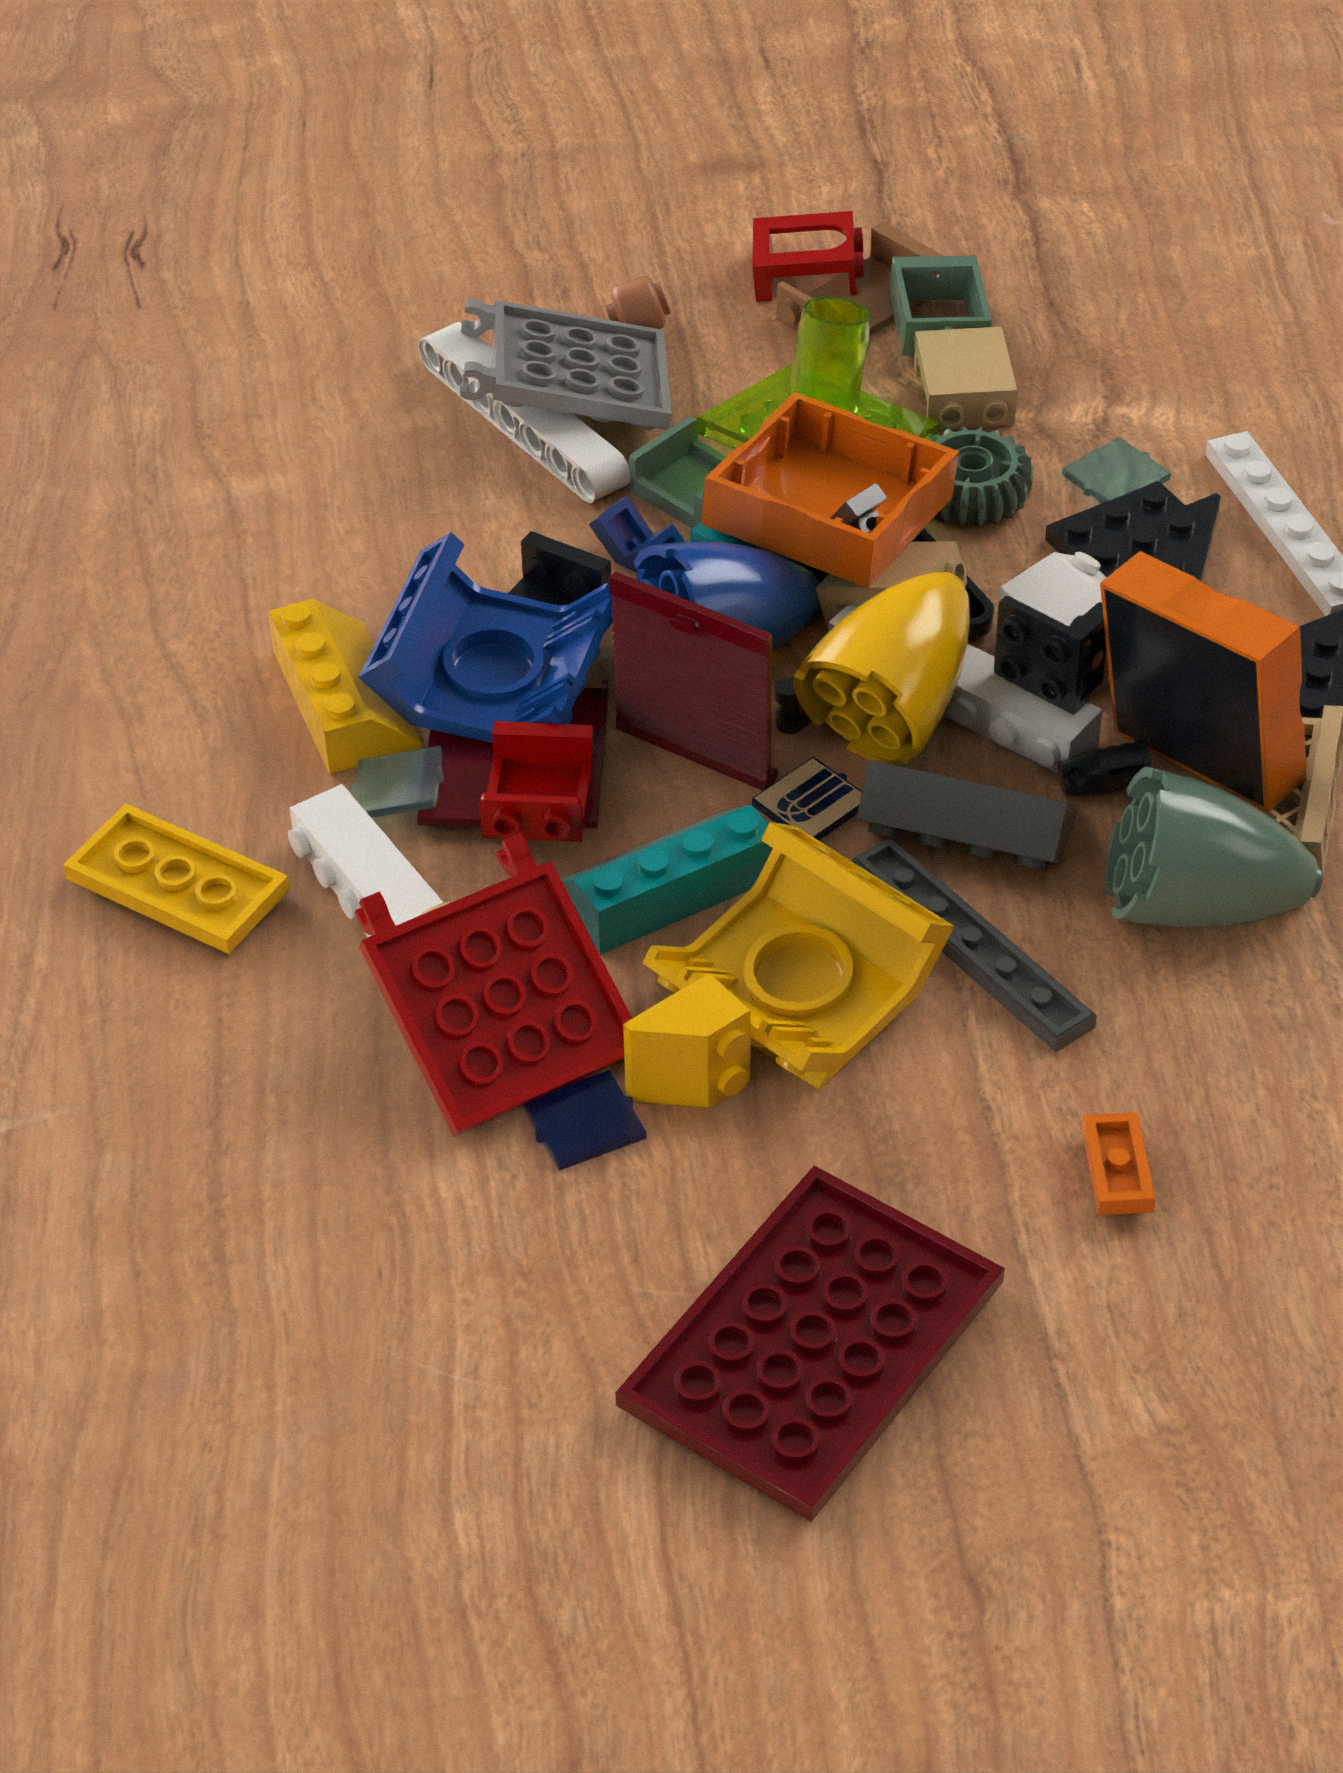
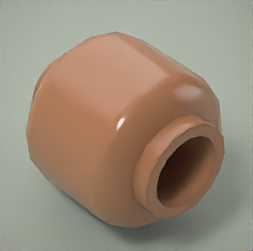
[605,276,671,329]

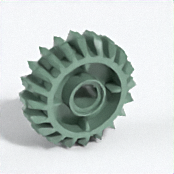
[929,426,1033,528]

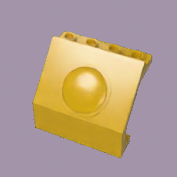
[642,822,955,1090]

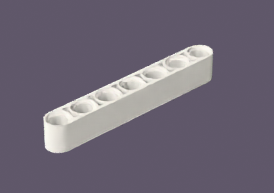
[418,322,631,503]

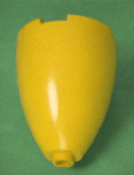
[793,572,970,766]

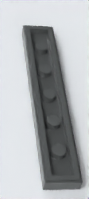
[852,837,1097,1052]

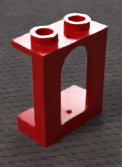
[752,211,864,302]

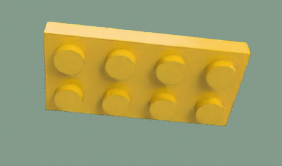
[63,803,290,954]

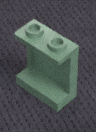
[629,416,726,529]

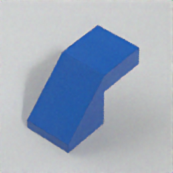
[589,496,685,573]

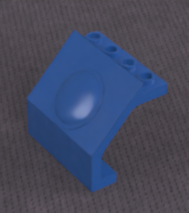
[358,532,614,743]

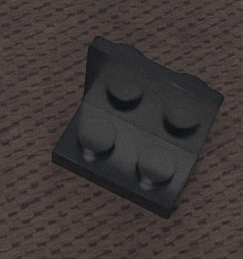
[508,531,611,605]
[994,596,1109,715]

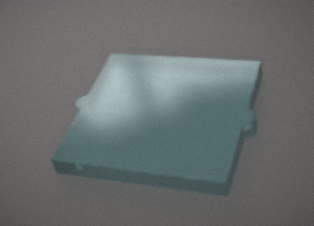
[1062,437,1171,503]
[349,746,444,818]

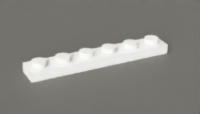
[1205,431,1343,616]

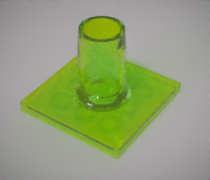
[695,296,940,449]

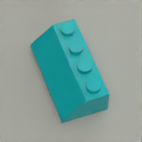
[561,805,773,955]

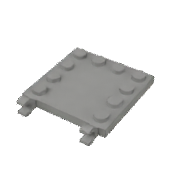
[460,299,672,430]

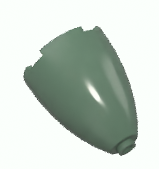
[1104,767,1323,928]

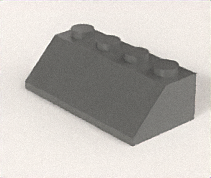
[856,760,1079,871]

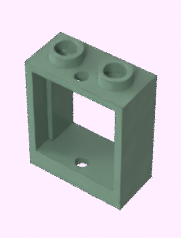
[888,255,992,356]

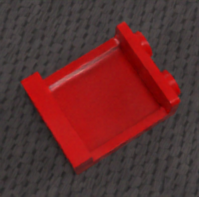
[480,721,595,842]

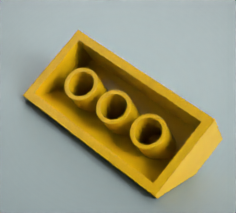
[268,599,423,775]

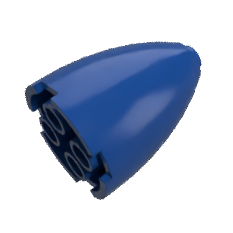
[633,542,821,653]

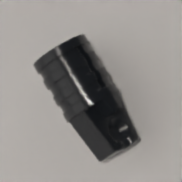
[1058,740,1152,793]

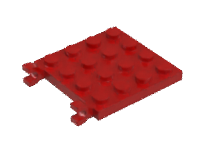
[355,832,632,1137]

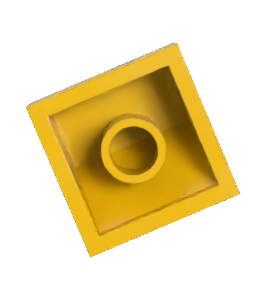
[623,973,751,1108]

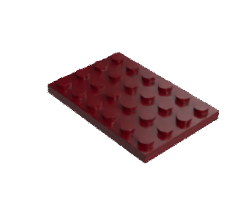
[615,1165,1005,1522]

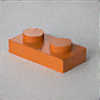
[1081,1112,1155,1216]

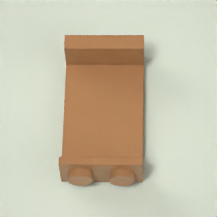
[776,222,943,355]

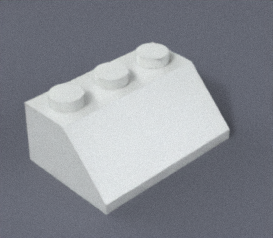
[996,552,1109,679]

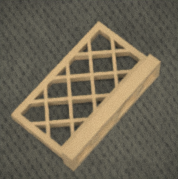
[1212,705,1343,879]

